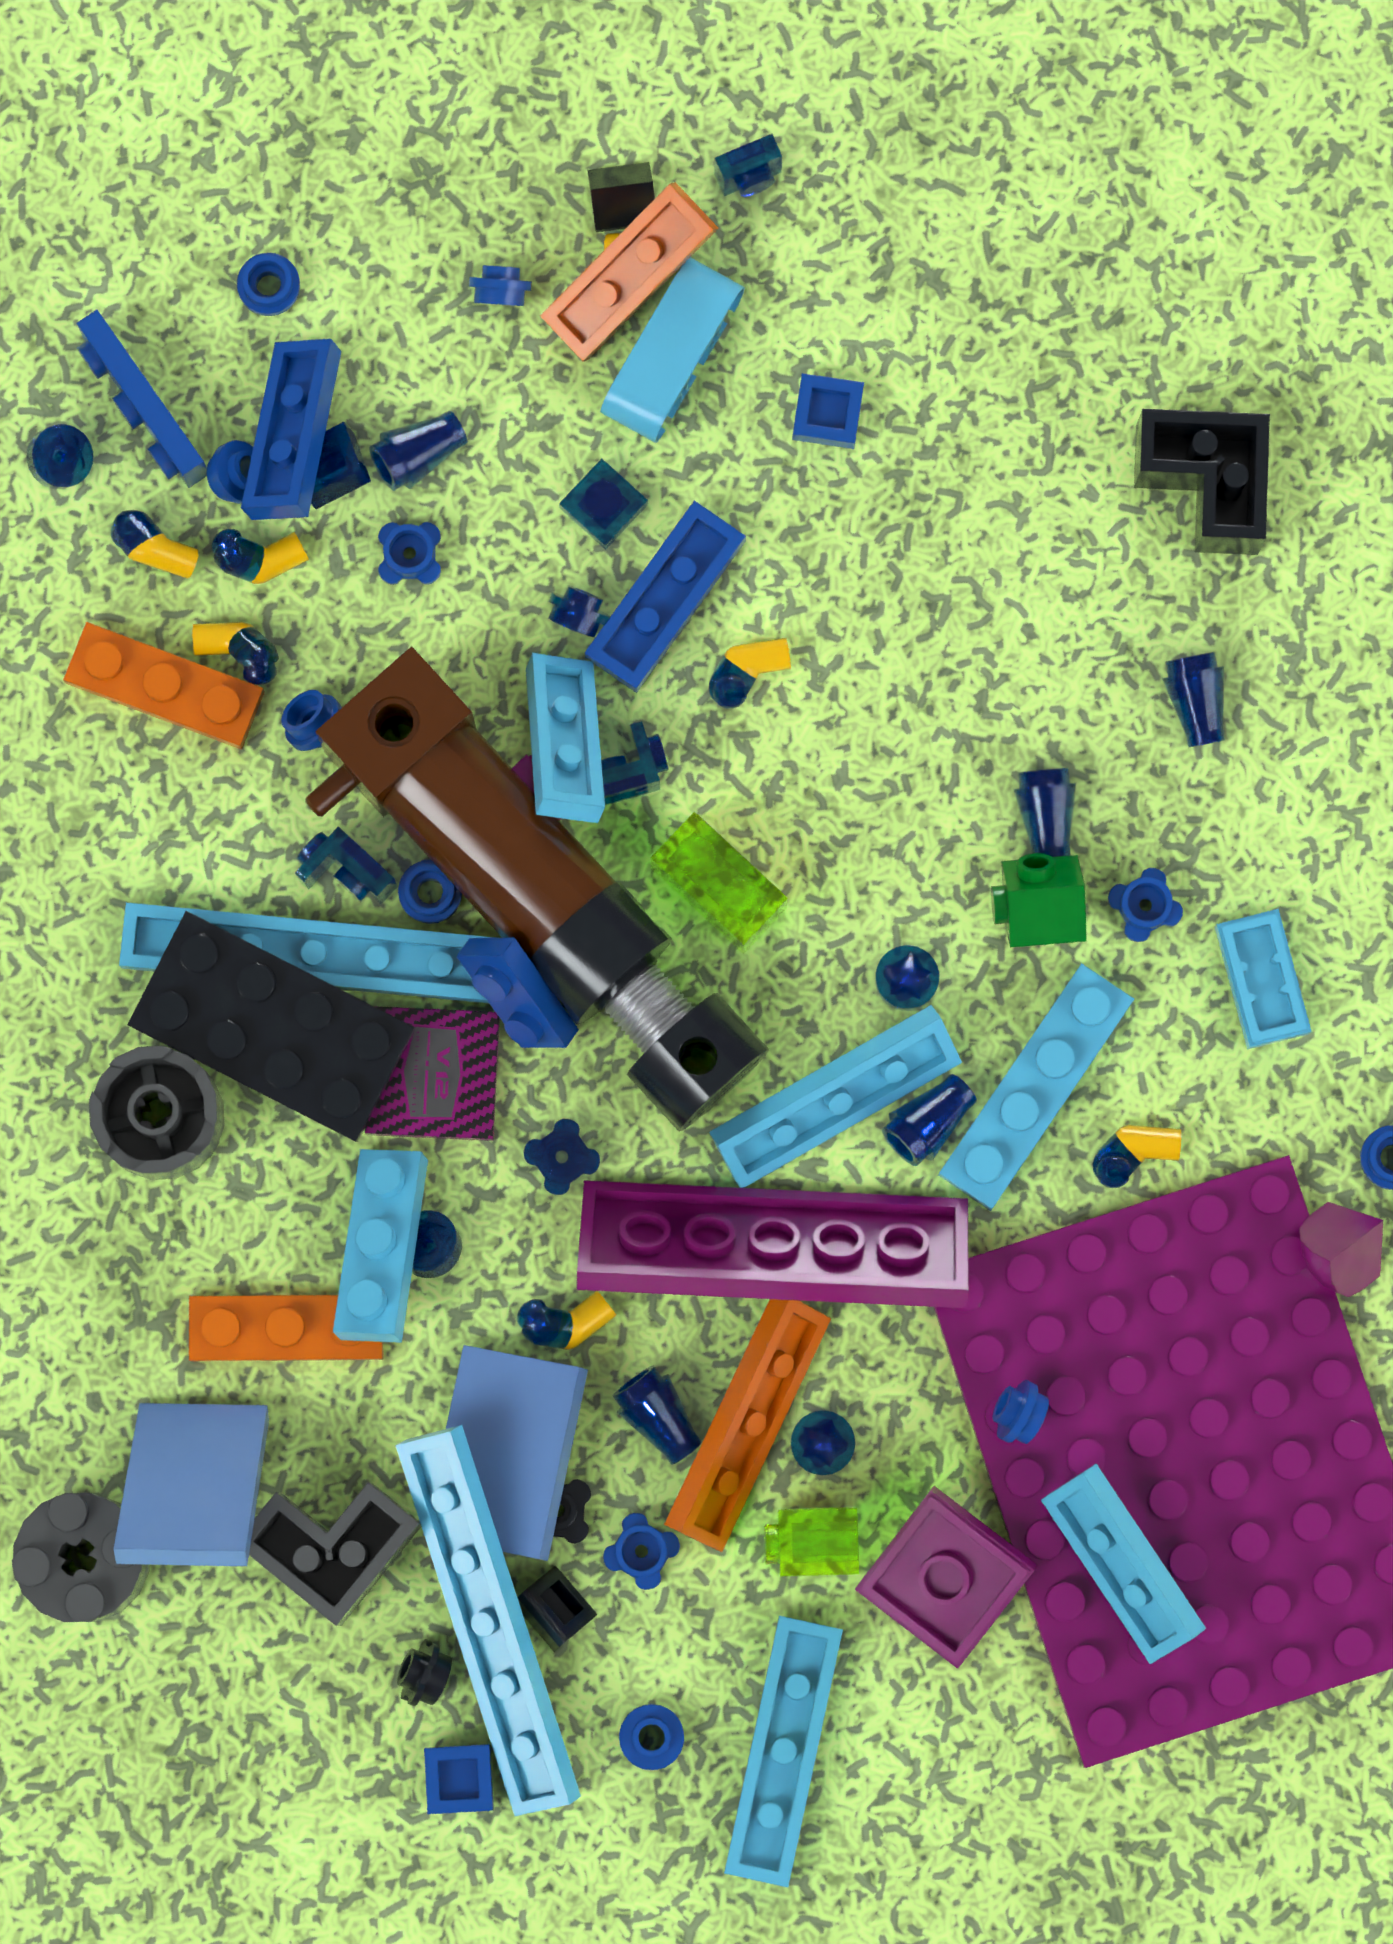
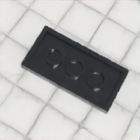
[127,911,416,1142]

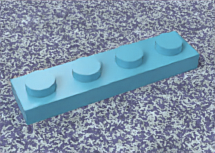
[938,963,1134,1211]
[709,1005,962,1188]
[724,1616,843,1887]

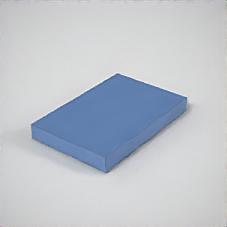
[423,1345,588,1561]
[114,1403,269,1566]

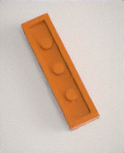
[664,1299,832,1552]

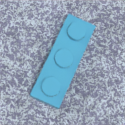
[526,653,605,823]
[333,1149,428,1343]
[1041,1464,1206,1664]

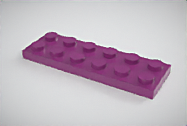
[577,1180,969,1308]

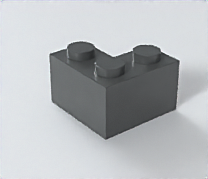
[249,1482,421,1626]

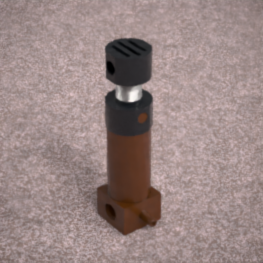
[305,646,769,1132]

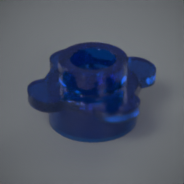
[524,1119,600,1195]

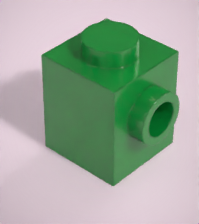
[991,853,1087,948]

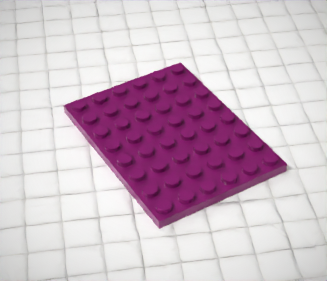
[933,1155,1393,1768]

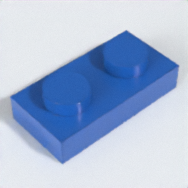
[456,937,579,1048]

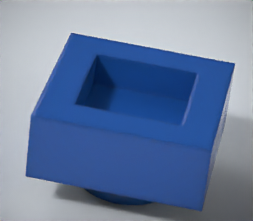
[792,373,864,449]
[424,1744,494,1814]

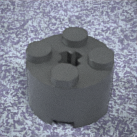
[89,1046,224,1180]
[12,1493,150,1622]

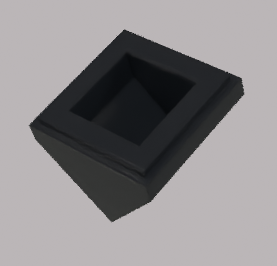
[587,162,655,232]
[517,1566,597,1652]

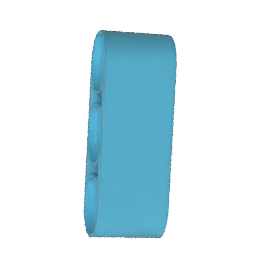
[600,257,745,443]

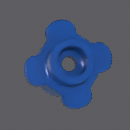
[378,522,441,585]
[1108,868,1183,942]
[603,1513,680,1590]

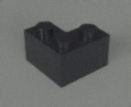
[1134,409,1270,555]

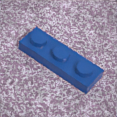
[76,309,207,488]
[241,339,342,520]
[585,500,746,693]

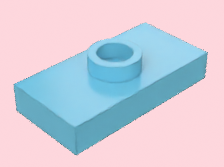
[1215,909,1312,1050]

